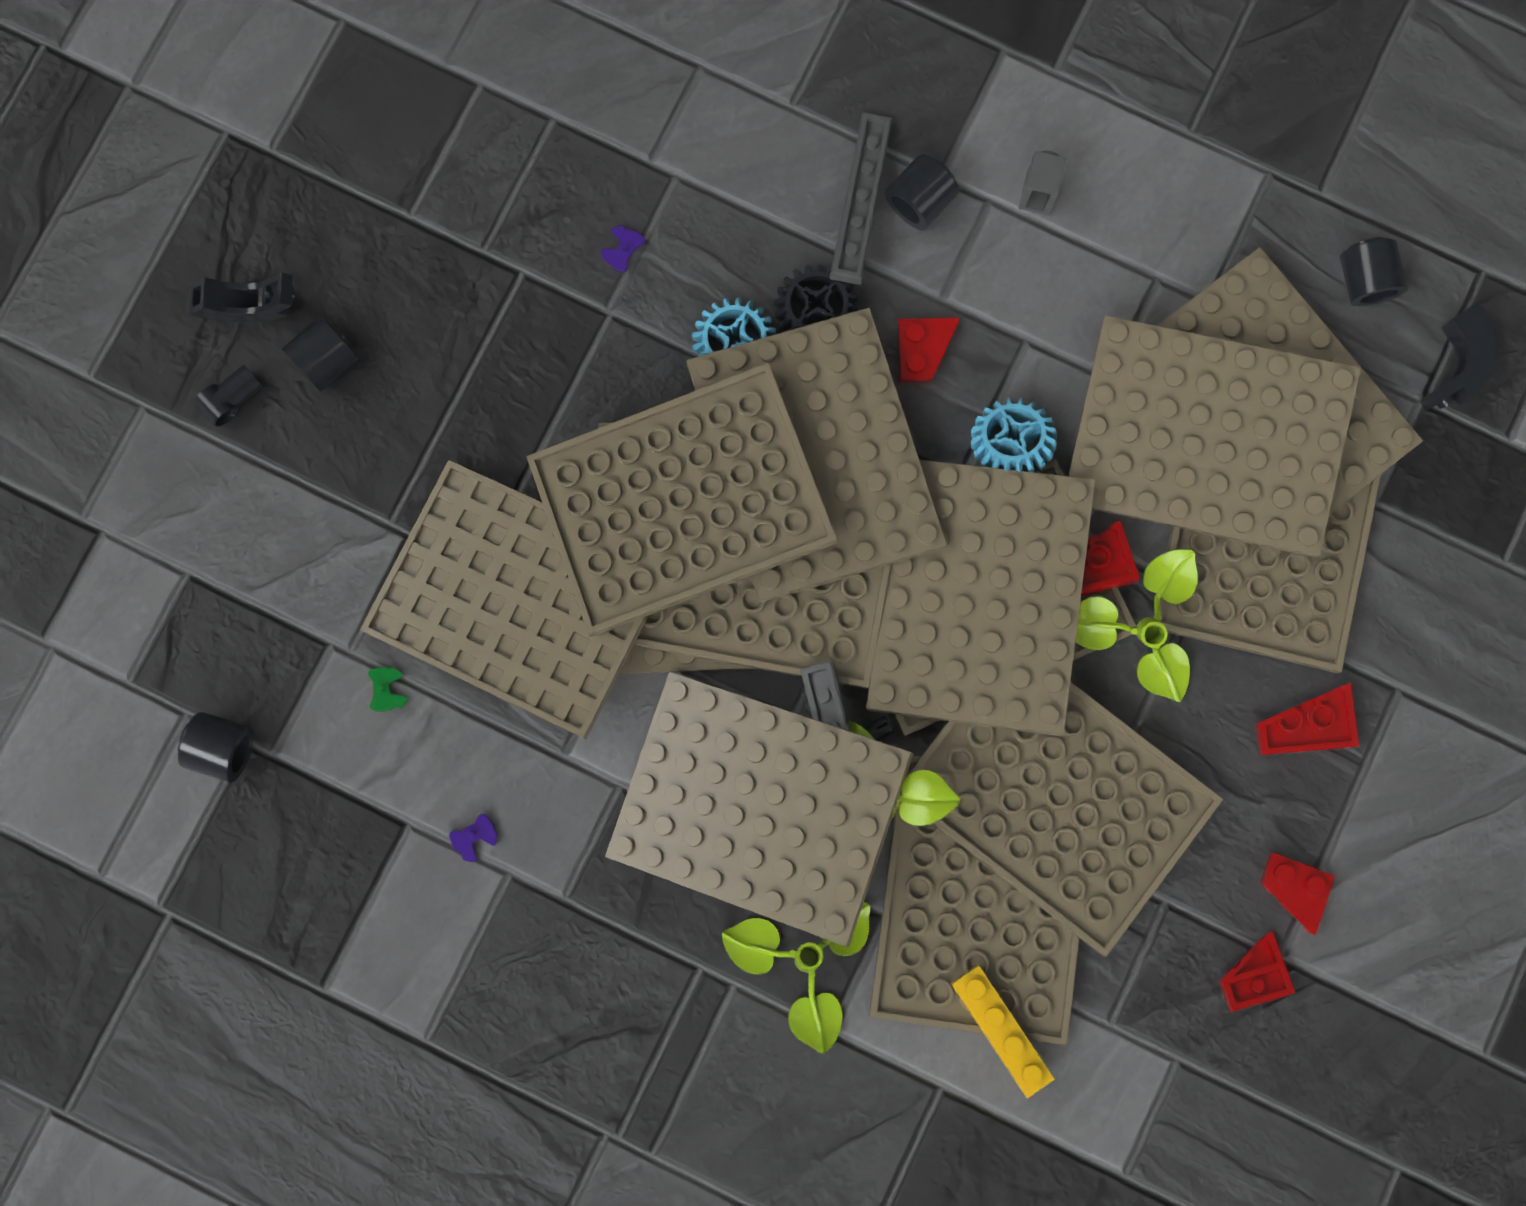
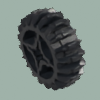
[774,263,859,331]

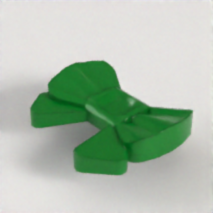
[368,667,408,712]

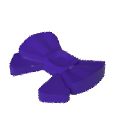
[601,225,646,272]
[449,813,497,862]

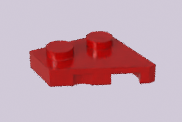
[898,318,959,383]
[1260,853,1335,935]
[1219,931,1295,1013]

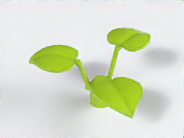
[1075,549,1198,702]
[849,721,961,826]
[722,902,870,1053]

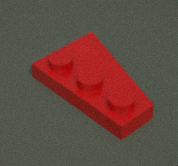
[1081,520,1140,596]
[1256,682,1359,756]

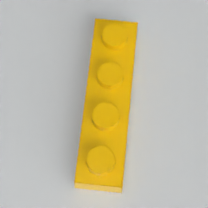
[950,965,1055,1098]

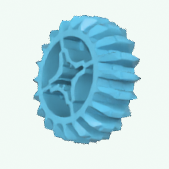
[692,297,776,357]
[971,397,1057,473]

